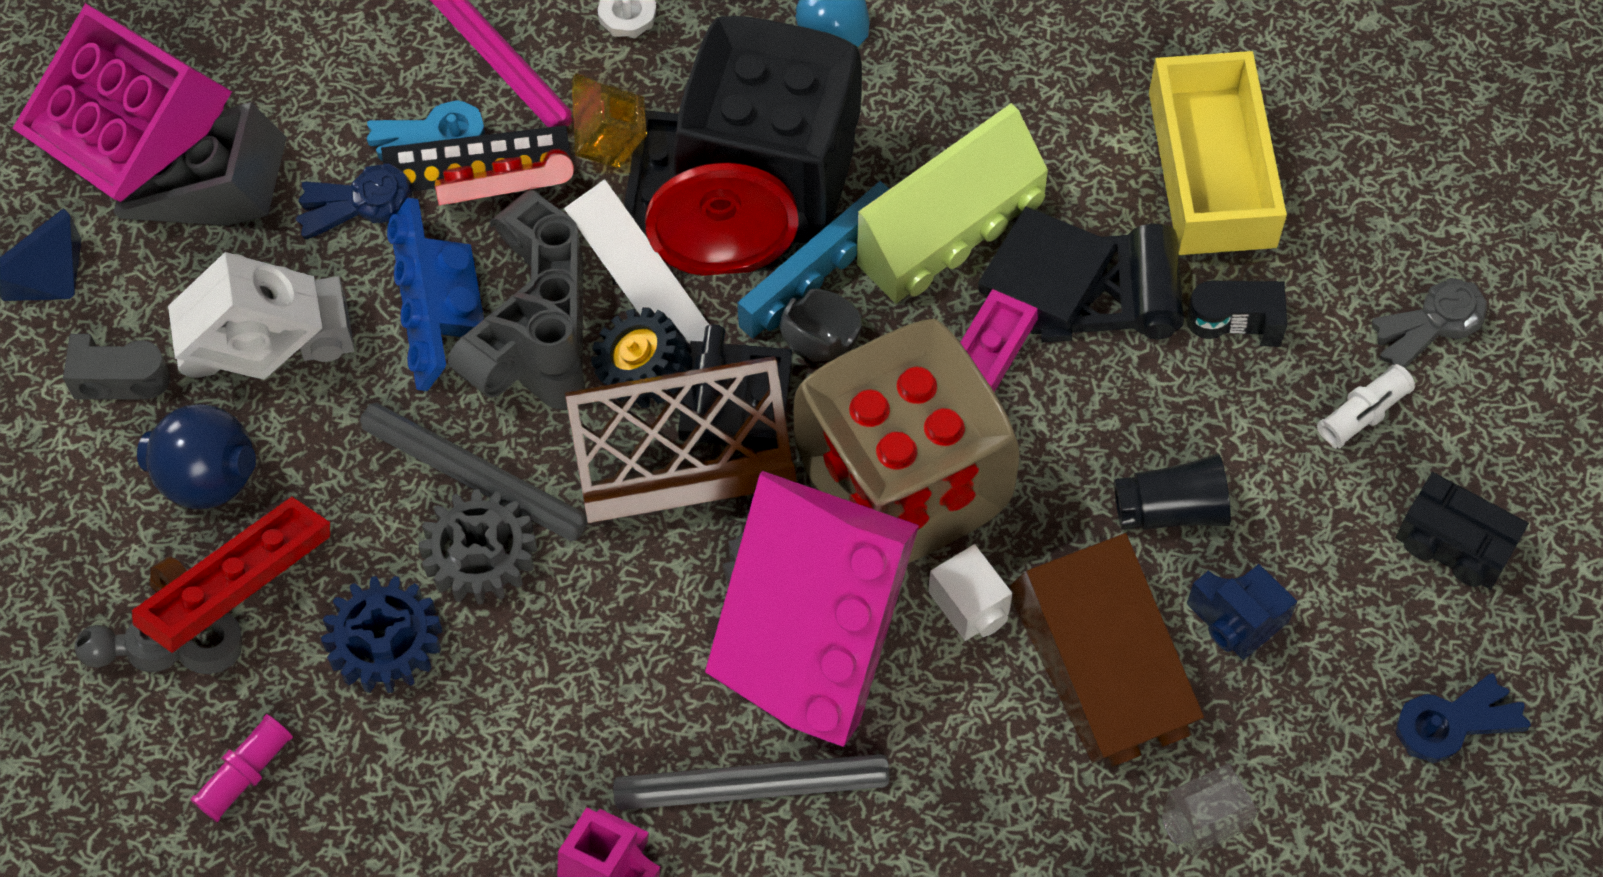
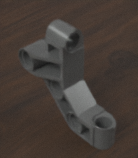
[448,190,586,409]

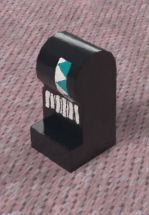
[1186,280,1287,347]

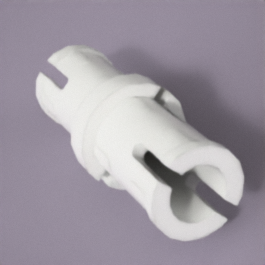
[1317,364,1415,449]

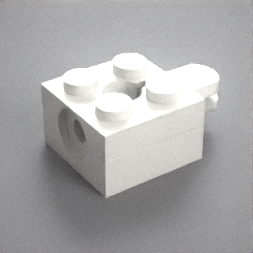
[168,252,322,380]

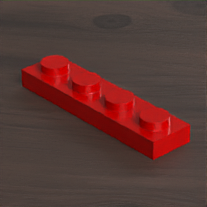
[132,496,330,653]

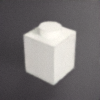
[928,544,1012,641]

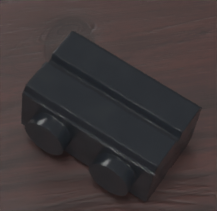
[1395,471,1529,590]

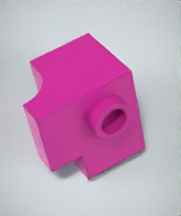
[557,807,660,877]

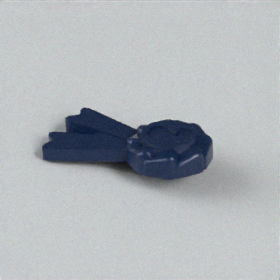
[295,163,412,239]
[1395,673,1531,763]

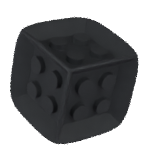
[673,16,862,243]

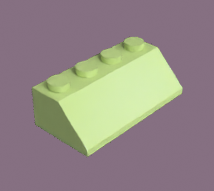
[857,103,1048,304]

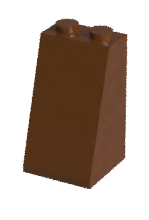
[1008,533,1204,768]

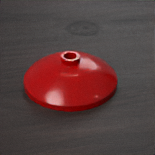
[645,163,798,276]

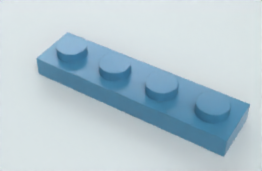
[737,181,889,339]

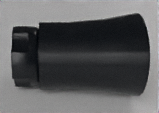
[1114,453,1231,530]

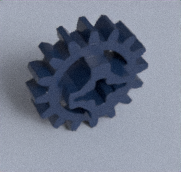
[321,576,443,693]

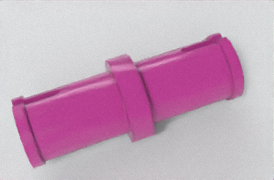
[190,714,293,822]

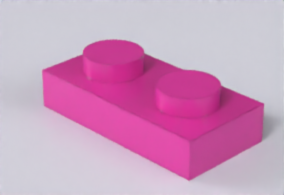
[960,289,1038,392]

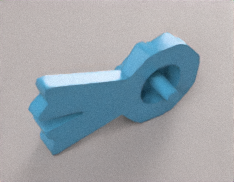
[367,100,485,161]

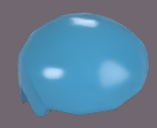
[795,0,870,47]

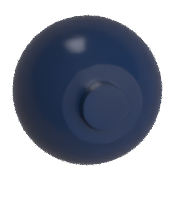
[137,404,256,509]

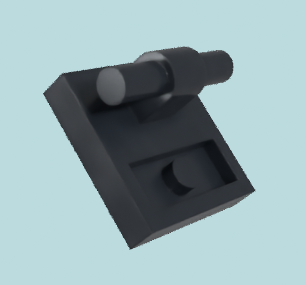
[678,324,793,449]

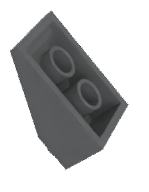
[114,102,287,226]

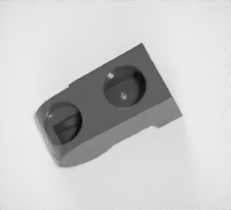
[63,334,171,399]

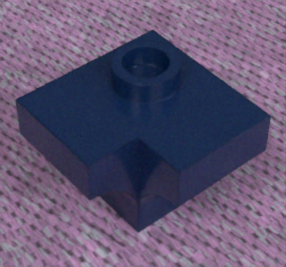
[1187,564,1298,660]

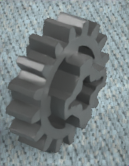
[419,489,537,604]

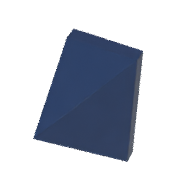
[0,208,82,301]

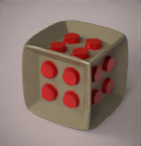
[794,319,1020,563]

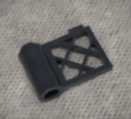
[1031,223,1184,343]

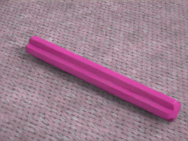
[430,0,573,127]

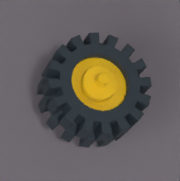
[591,307,693,408]

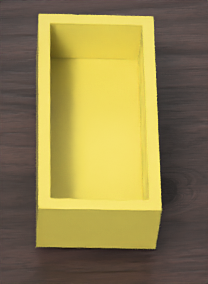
[1149,51,1287,255]

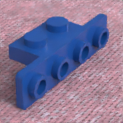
[387,198,484,391]

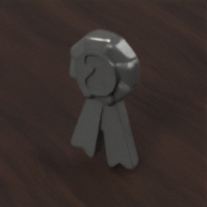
[1372,278,1487,368]

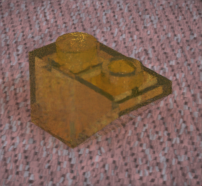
[572,73,647,168]

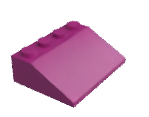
[12,3,232,202]
[705,471,919,747]

